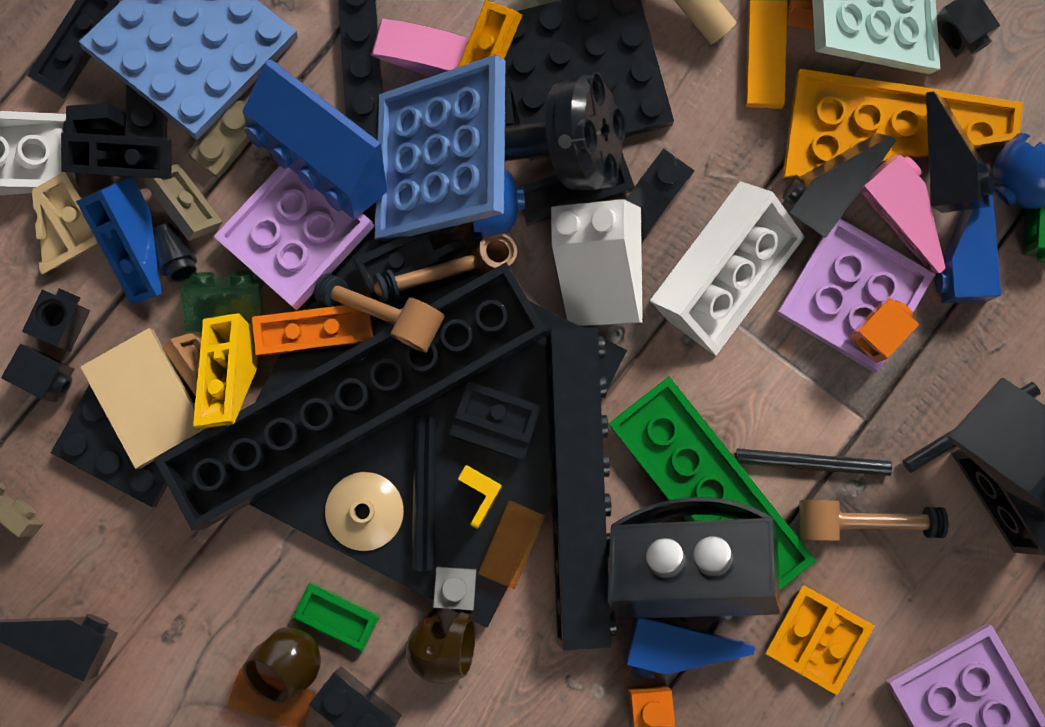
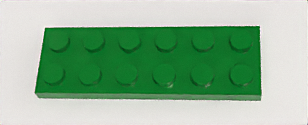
[608,376,817,590]

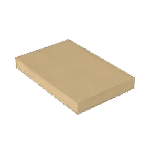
[80,328,208,469]

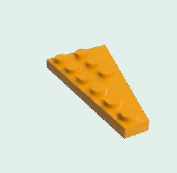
[782,69,1023,181]

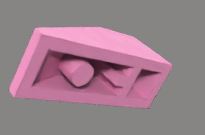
[860,154,945,273]

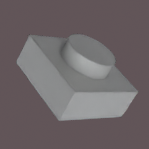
[434,567,477,610]

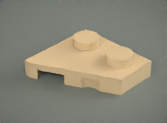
[32,172,99,274]

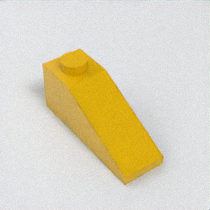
[193,313,258,429]

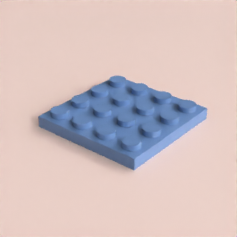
[79,0,298,140]
[375,55,505,242]

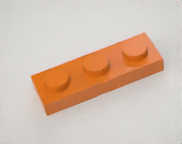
[252,305,373,357]

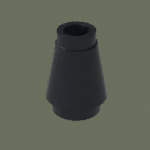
[153,223,197,282]

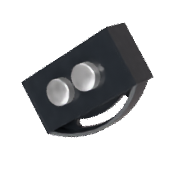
[608,497,781,622]

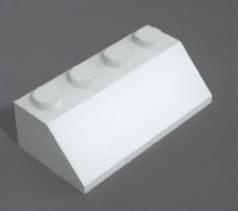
[650,181,805,356]

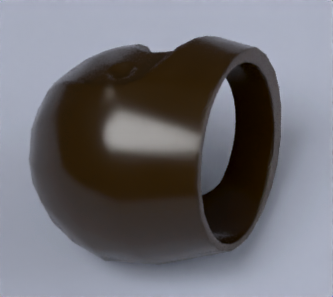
[406,612,476,683]
[242,627,321,704]

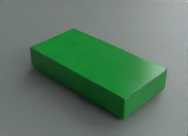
[291,582,381,652]

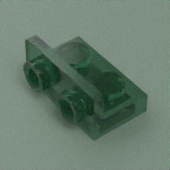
[180,271,265,332]

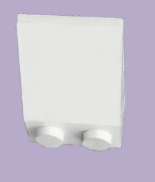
[0,111,76,195]
[551,199,643,326]

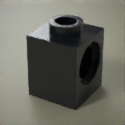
[937,0,1001,58]
[22,288,90,352]
[1,344,75,402]

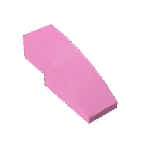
[371,18,469,77]

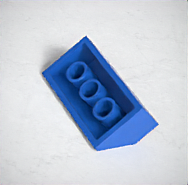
[242,59,387,219]

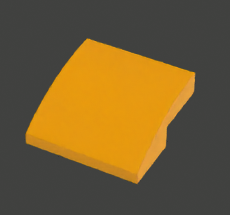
[765,585,875,696]

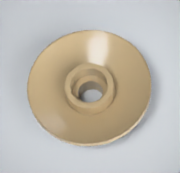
[325,472,404,551]

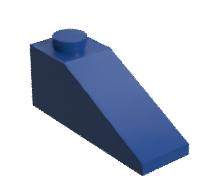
[76,177,162,305]
[935,195,1001,304]
[624,618,755,678]

